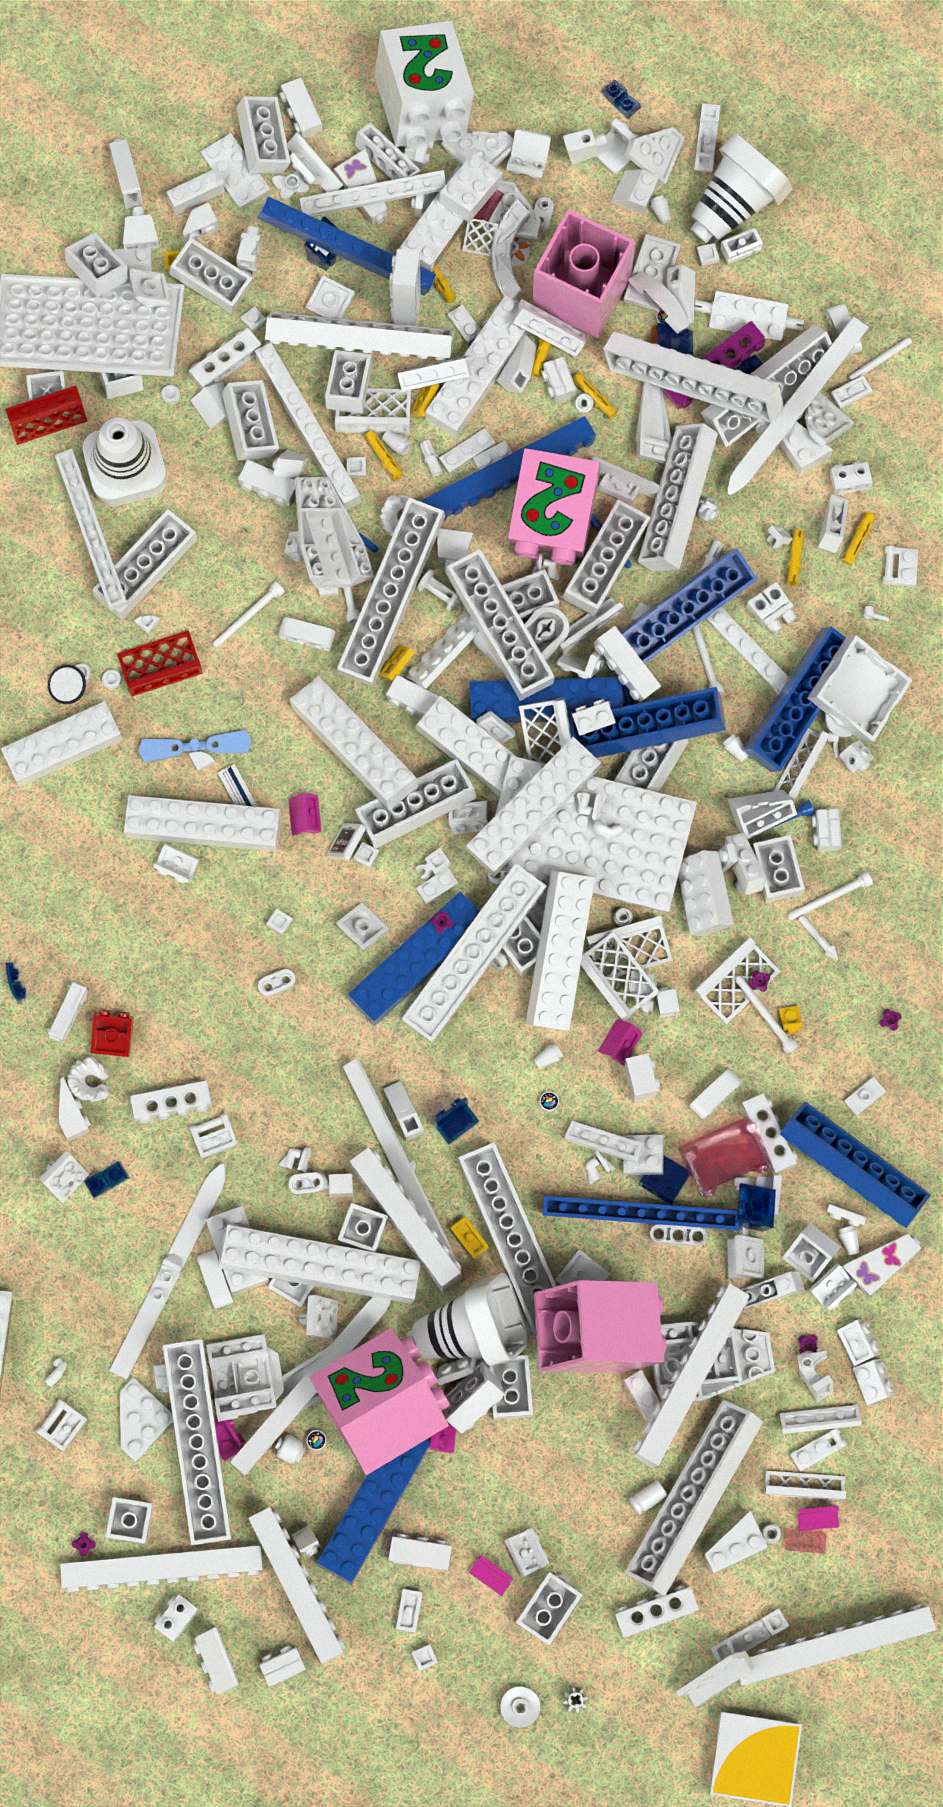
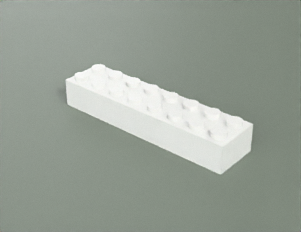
[425,295,529,438]
[701,325,832,448]
[638,423,718,571]
[446,549,555,701]
[290,676,418,810]
[466,737,601,877]
[124,795,282,852]
[526,871,595,1031]
[350,1148,463,1293]
[249,1507,346,1665]

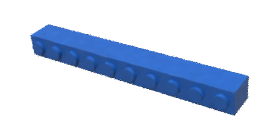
[257,196,436,296]
[422,416,596,522]
[542,1195,740,1230]

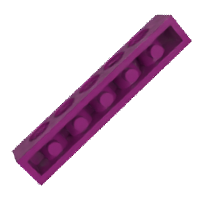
[664,321,765,410]

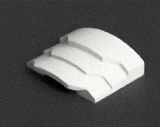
[206,1334,284,1421]

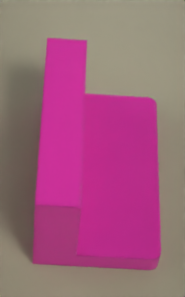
[289,793,321,835]
[598,1019,643,1066]
[797,1506,839,1532]
[469,1555,513,1596]

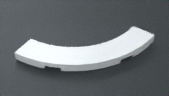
[492,199,531,300]

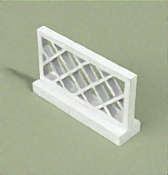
[335,388,411,434]
[519,697,571,764]
[585,916,673,978]
[580,931,660,1021]
[693,938,781,1024]

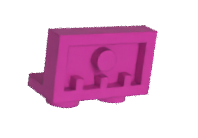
[430,1410,457,1453]
[215,1419,246,1461]

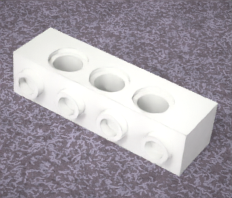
[355,123,421,180]
[189,328,262,390]
[130,1080,212,1124]
[741,1093,798,1175]
[614,1585,699,1638]

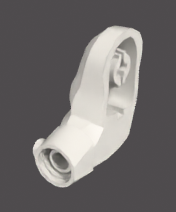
[473,607,570,669]

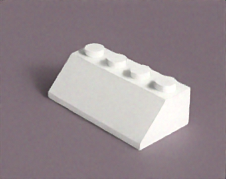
[594,626,661,703]
[614,739,689,793]

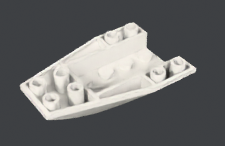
[295,477,375,588]

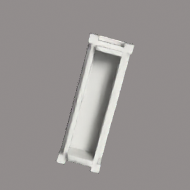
[47,982,88,1044]

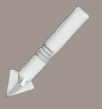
[798,915,838,960]

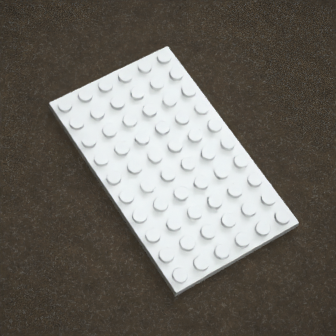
[0,274,185,376]
[495,756,697,913]

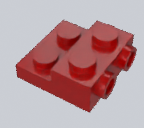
[90,1010,134,1057]

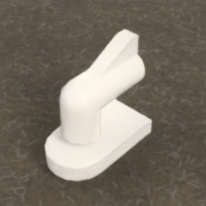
[531,553,559,581]
[577,792,606,821]
[279,1147,311,1173]
[585,1151,616,1185]

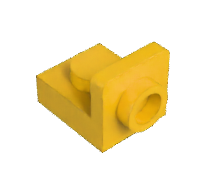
[779,1006,803,1034]

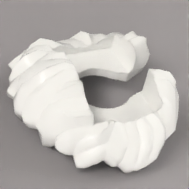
[380,495,409,536]
[67,1057,110,1102]

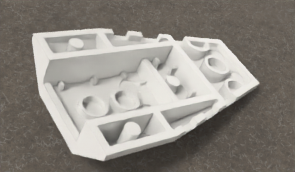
[652,1322,775,1402]

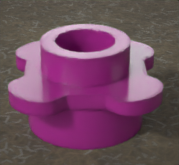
[430,911,453,934]
[749,970,770,992]
[880,1009,902,1031]
[798,1335,819,1354]
[72,1532,96,1557]

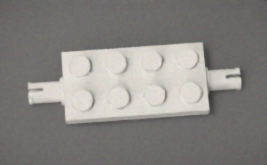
[694,290,804,341]

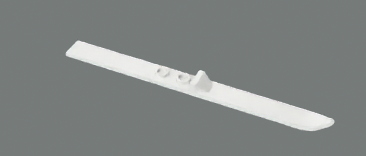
[728,317,869,495]
[343,1058,456,1261]
[109,1163,226,1379]
[230,1297,391,1476]

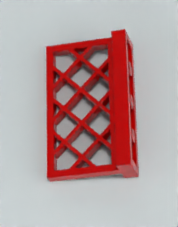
[5,385,88,445]
[117,630,203,697]

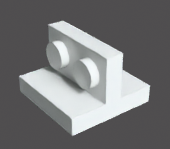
[727,1235,764,1279]

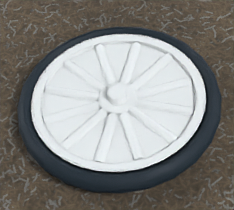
[48,665,86,704]

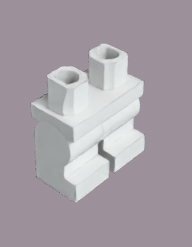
[237,226,261,277]
[746,582,797,635]

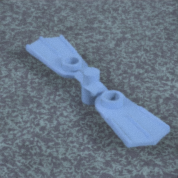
[138,730,251,763]

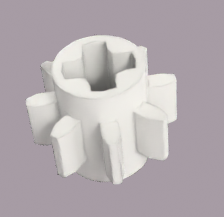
[697,497,720,521]
[563,1688,588,1713]

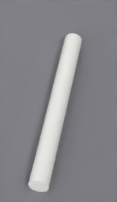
[848,337,912,381]

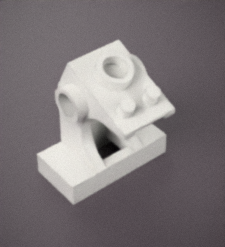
[798,1349,833,1402]

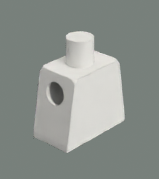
[563,129,607,165]
[123,207,159,249]
[437,529,473,573]

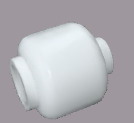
[274,1434,305,1464]

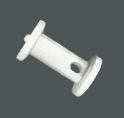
[417,569,461,612]

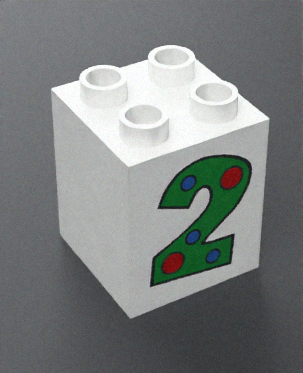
[374,20,474,148]

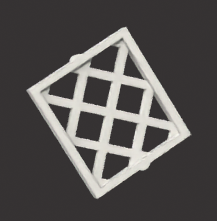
[462,218,498,257]

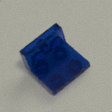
[656,323,693,355]
[434,1097,480,1145]
[638,1155,691,1204]

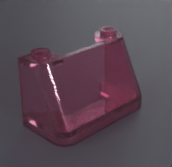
[678,1118,773,1198]

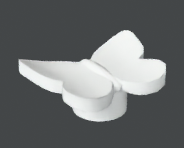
[272,170,309,199]

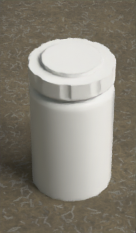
[628,1480,668,1515]

